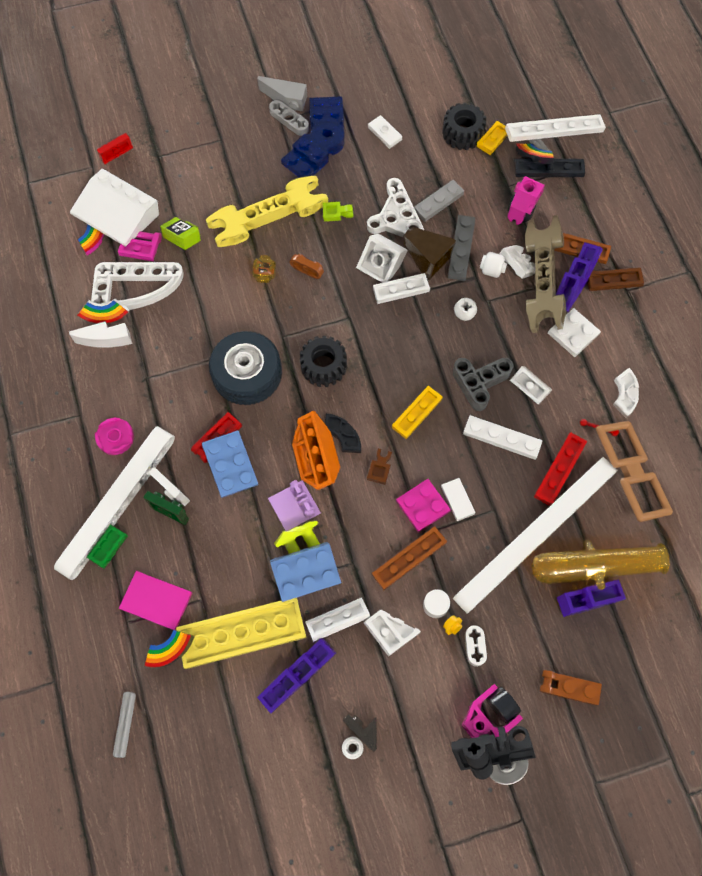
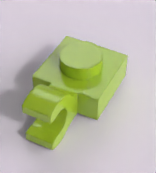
[323,202,353,222]

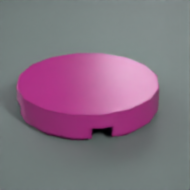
[95,417,134,455]

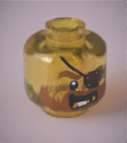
[252,255,276,283]

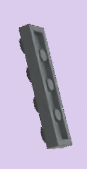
[448,215,476,281]

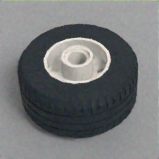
[209,331,282,405]

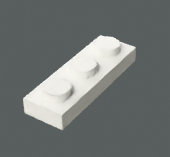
[373,273,430,304]
[305,598,370,642]

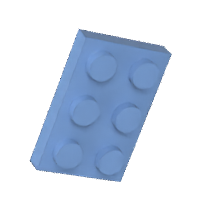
[202,431,258,498]

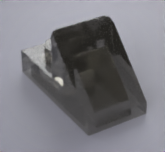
[343,714,377,753]

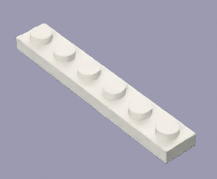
[505,115,606,142]

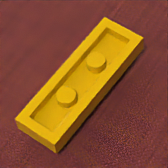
[392,386,443,439]

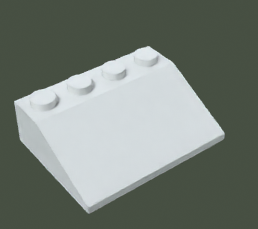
[70,169,159,247]

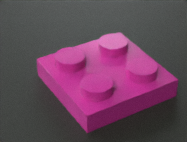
[396,479,451,533]

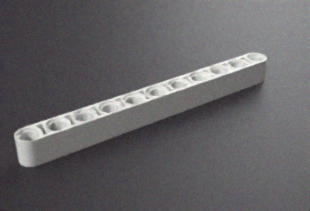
[453,457,618,614]

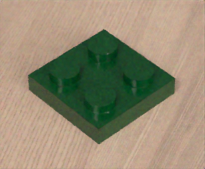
[143,491,189,525]

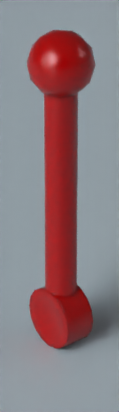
[580,419,619,436]

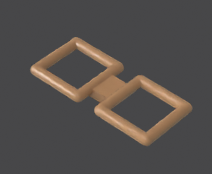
[596,421,673,522]

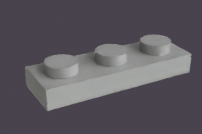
[414,180,464,222]

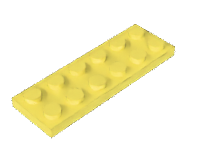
[176,598,306,669]

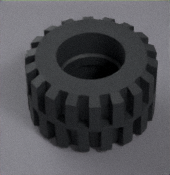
[442,102,486,150]
[300,335,347,387]

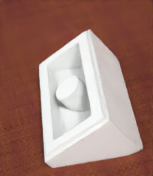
[510,366,552,404]

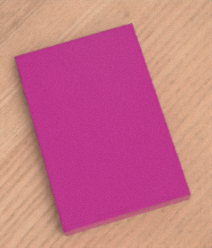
[119,571,192,630]

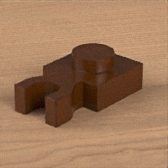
[367,448,392,485]

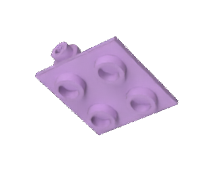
[268,480,321,531]

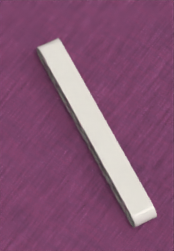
[54,426,175,580]

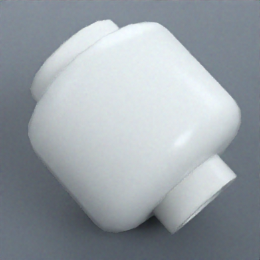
[480,252,507,278]

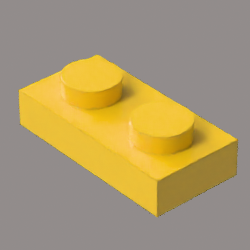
[477,121,508,155]

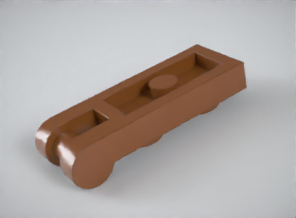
[540,670,602,706]

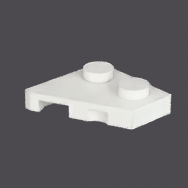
[149,467,190,506]

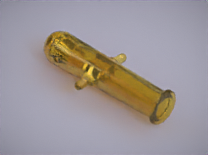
[532,540,670,590]

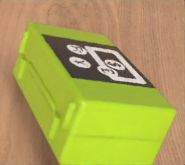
[160,217,201,250]

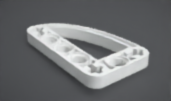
[91,262,184,310]

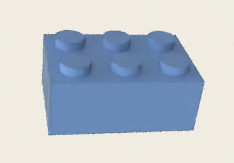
[270,542,341,602]

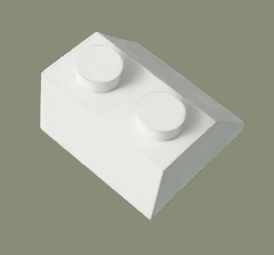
[356,233,408,283]

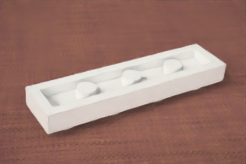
[463,415,543,460]

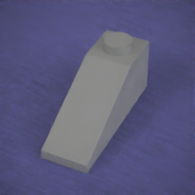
[257,76,307,111]

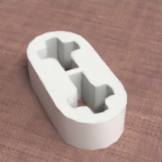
[465,626,487,667]

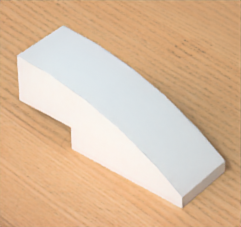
[69,322,132,347]

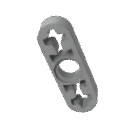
[269,100,309,136]

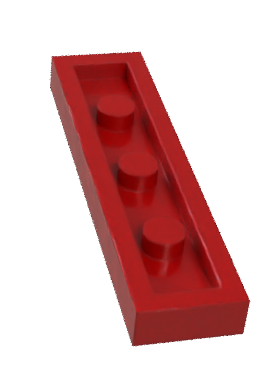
[534,432,587,506]

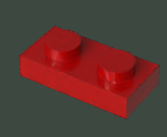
[97,133,133,165]

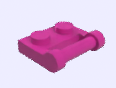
[118,231,162,261]

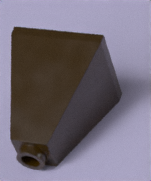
[403,227,456,281]

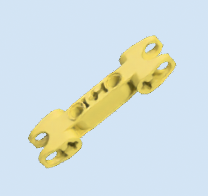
[206,176,328,247]

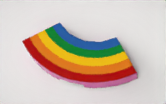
[78,224,104,255]

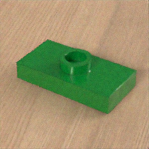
[86,524,128,569]

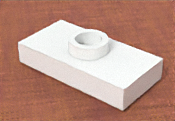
[368,115,402,149]

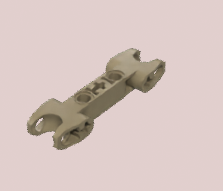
[525,215,566,333]

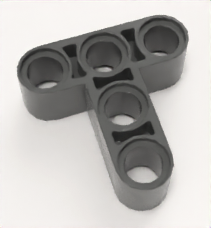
[453,358,513,411]

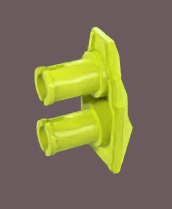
[274,521,320,554]

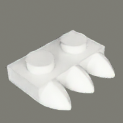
[500,245,535,279]

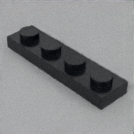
[515,159,585,177]

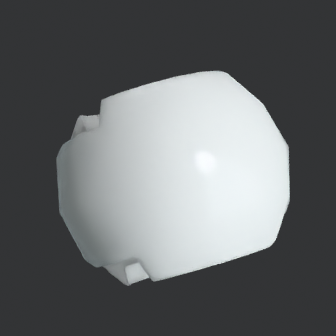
[454,298,477,321]

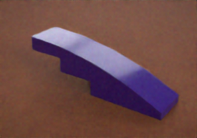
[556,242,603,312]
[257,638,337,714]

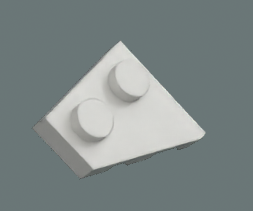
[364,610,421,656]

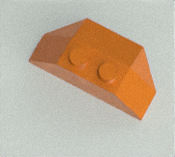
[292,411,340,490]

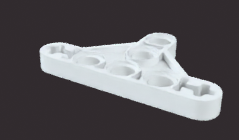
[367,178,424,237]

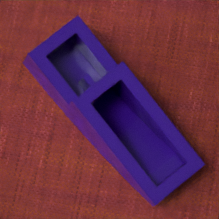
[557,580,626,617]

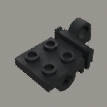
[451,726,536,780]

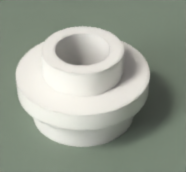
[342,737,363,759]

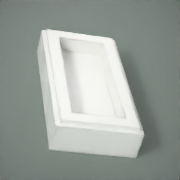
[441,478,475,521]

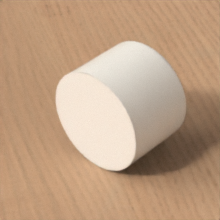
[423,590,450,618]

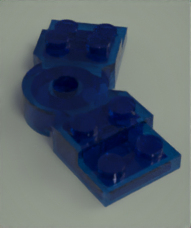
[281,96,345,178]

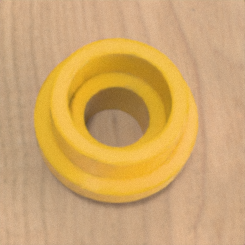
[443,615,462,635]

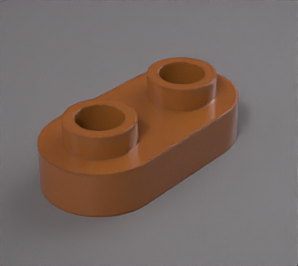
[289,254,324,279]

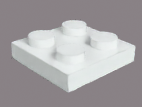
[548,308,601,357]

